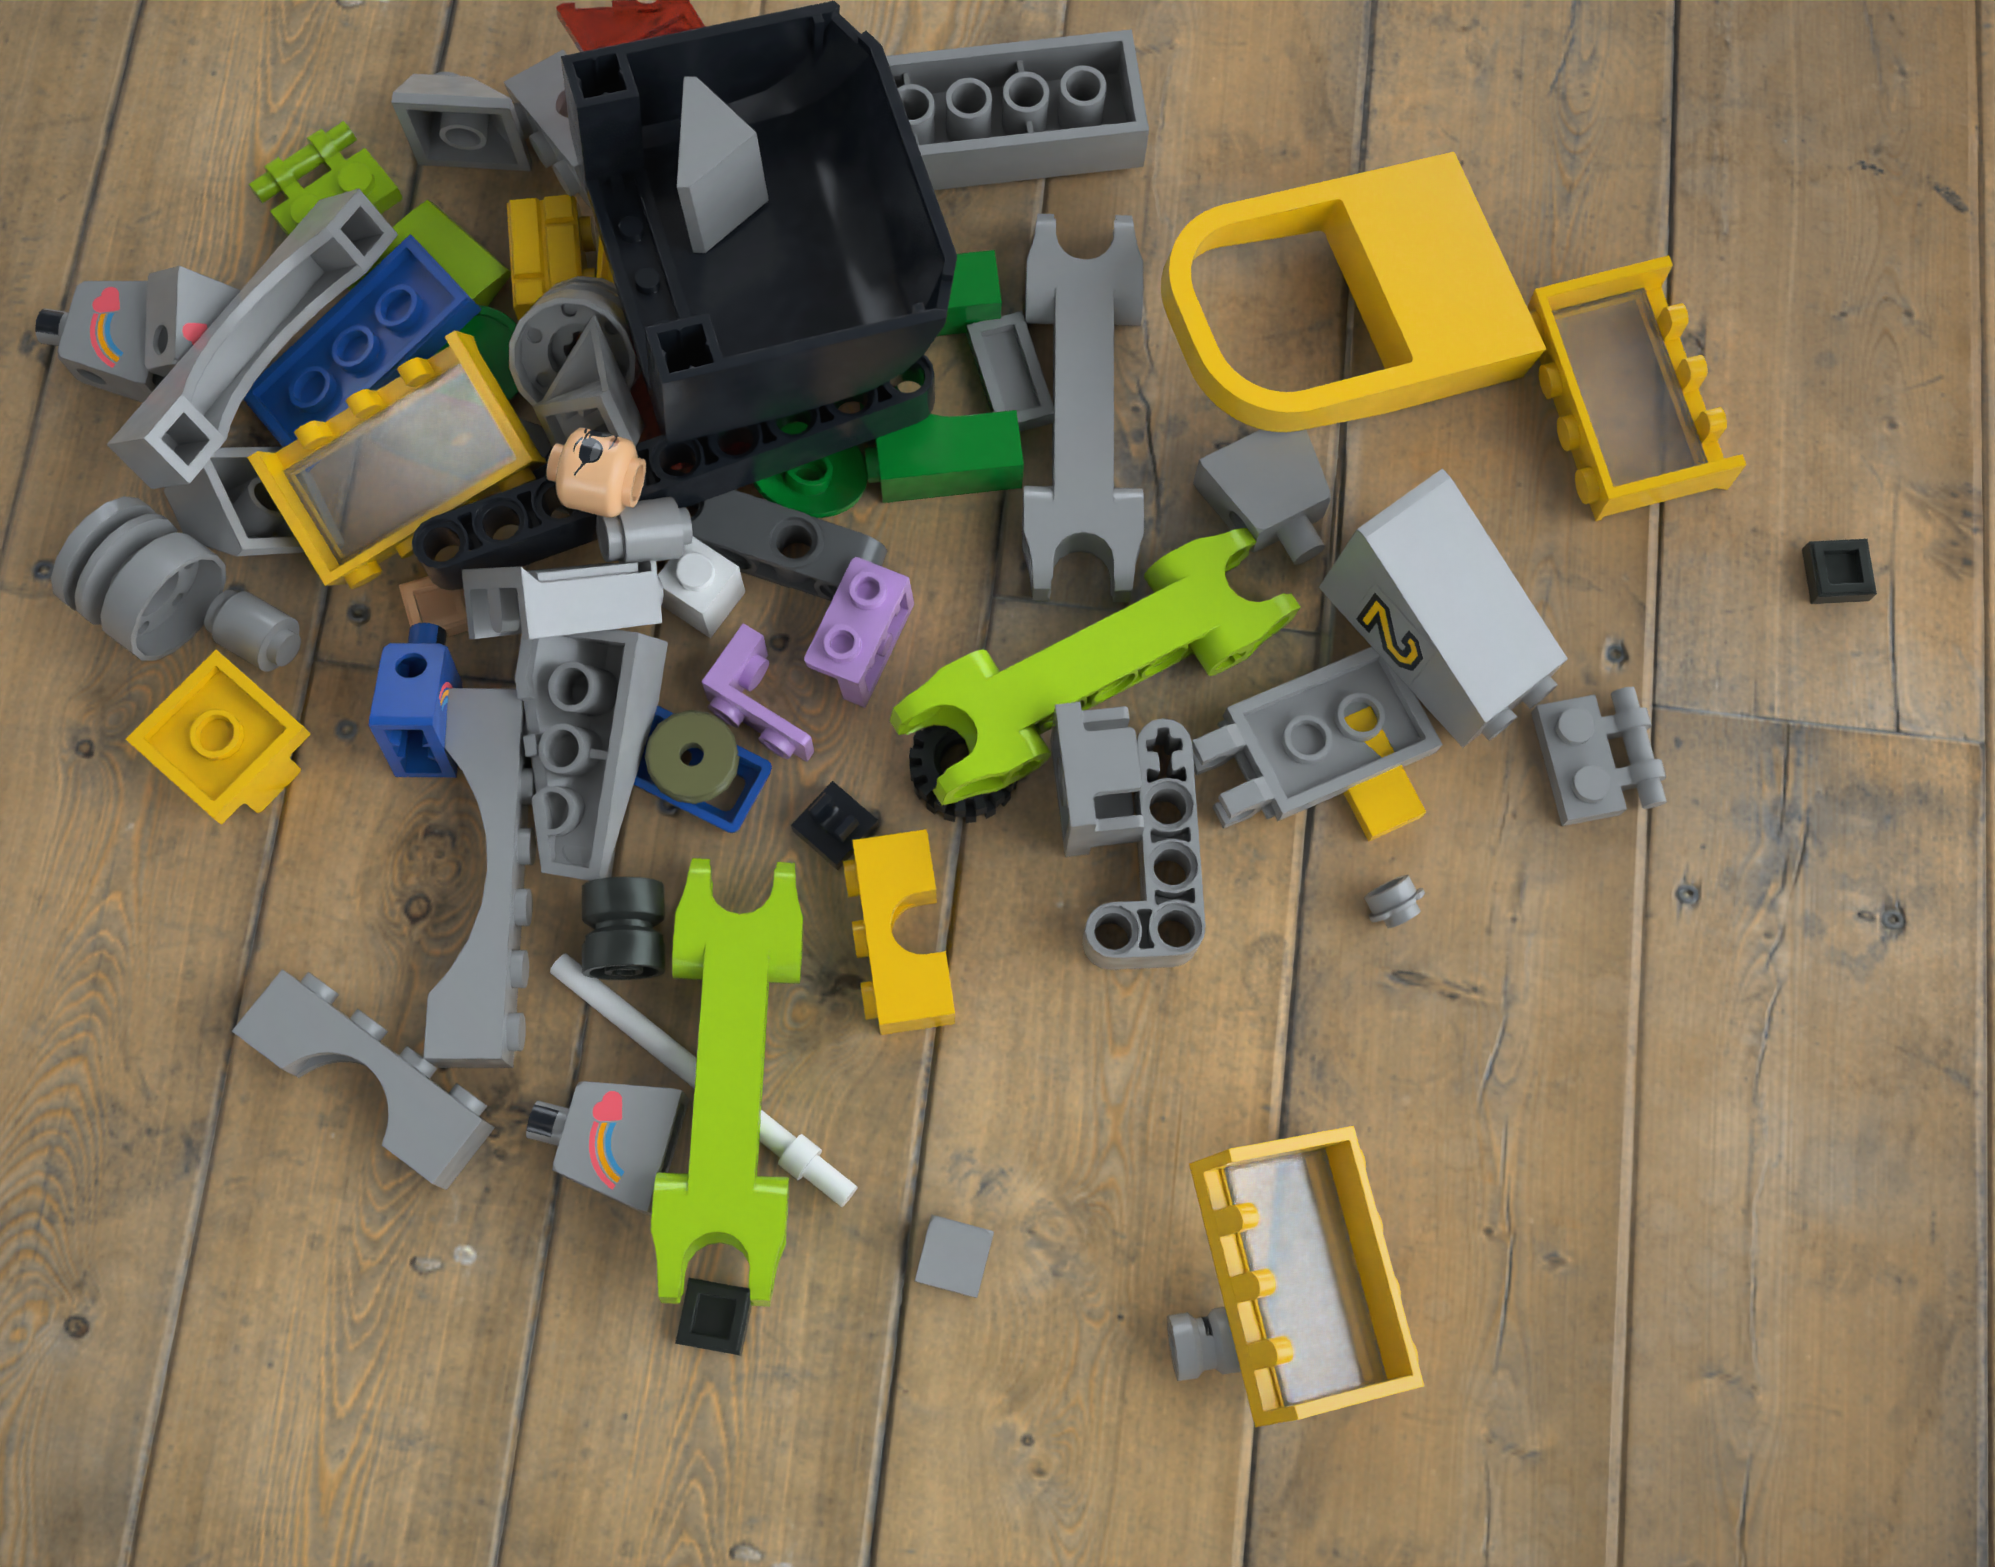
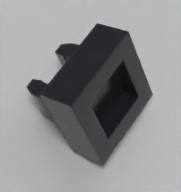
[791,781,879,870]

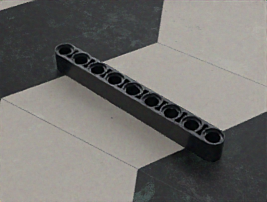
[412,354,935,591]

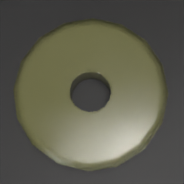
[645,710,740,804]

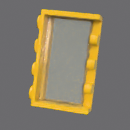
[1527,255,1747,521]
[247,330,547,590]
[1189,1126,1424,1427]

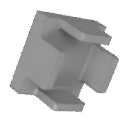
[1050,702,1145,857]

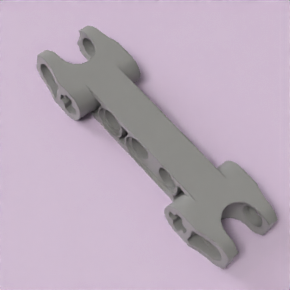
[1022,214,1144,602]

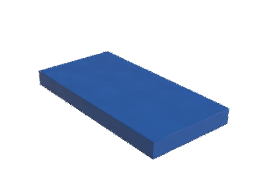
[243,234,482,473]

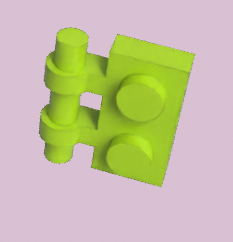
[248,121,403,236]

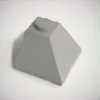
[391,72,532,171]
[163,447,346,556]

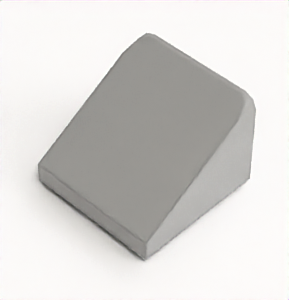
[915,1215,994,1298]

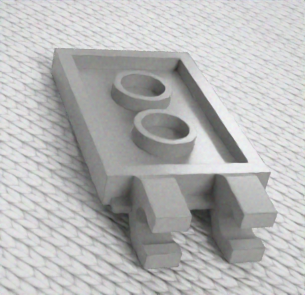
[1192,647,1443,829]

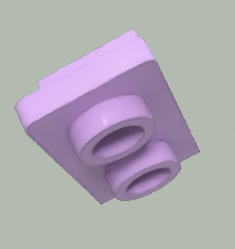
[702,623,814,762]

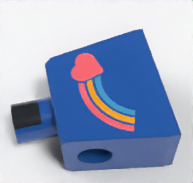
[368,623,463,778]

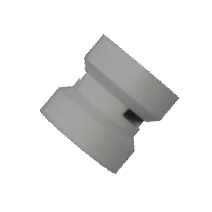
[1167,1307,1241,1381]

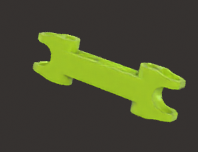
[889,528,1301,805]
[651,858,803,1307]

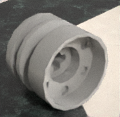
[509,276,642,406]
[51,496,226,661]

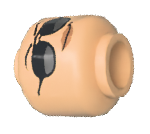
[547,428,646,518]

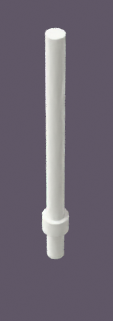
[550,953,858,1207]

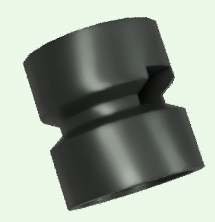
[582,877,665,980]

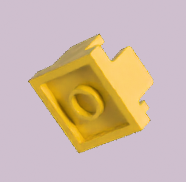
[125,649,311,825]

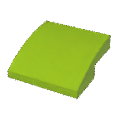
[347,200,511,307]

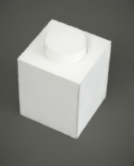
[658,537,745,638]

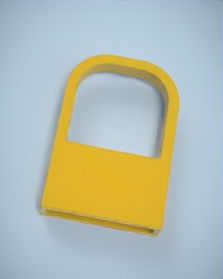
[1161,152,1546,432]

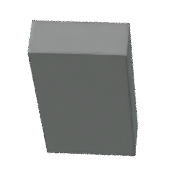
[966,311,1054,432]

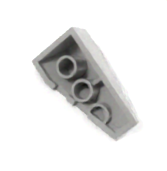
[515,629,668,881]

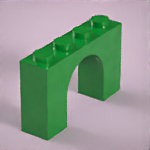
[859,250,1024,503]

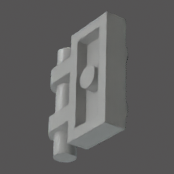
[1531,687,1667,826]

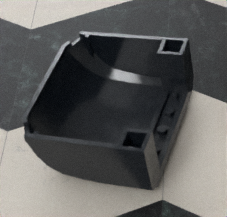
[561,1,957,445]

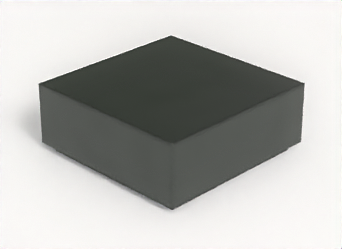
[1802,539,1877,604]
[675,1278,752,1356]

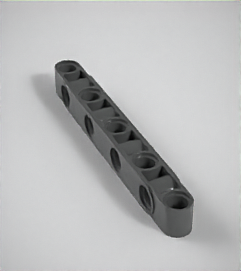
[371,391,888,601]

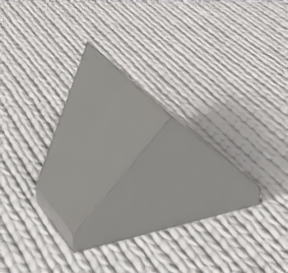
[533,314,645,448]

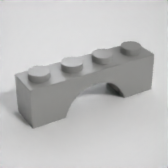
[232,969,495,1190]

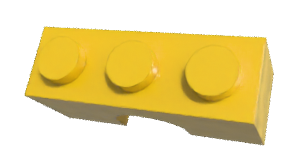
[843,829,955,1035]

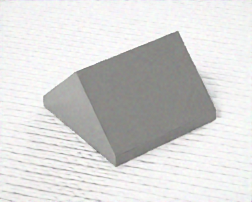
[677,77,769,253]

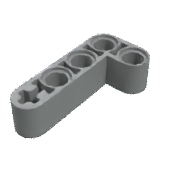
[1082,718,1205,970]

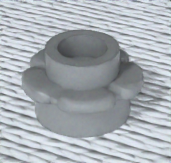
[1364,875,1425,928]

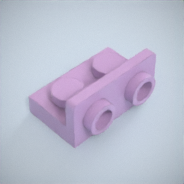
[804,557,914,708]

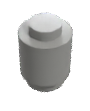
[596,497,693,564]
[204,590,301,672]

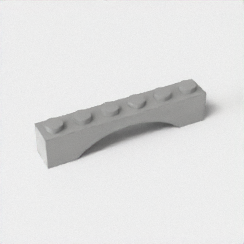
[106,189,398,489]
[423,688,536,1068]

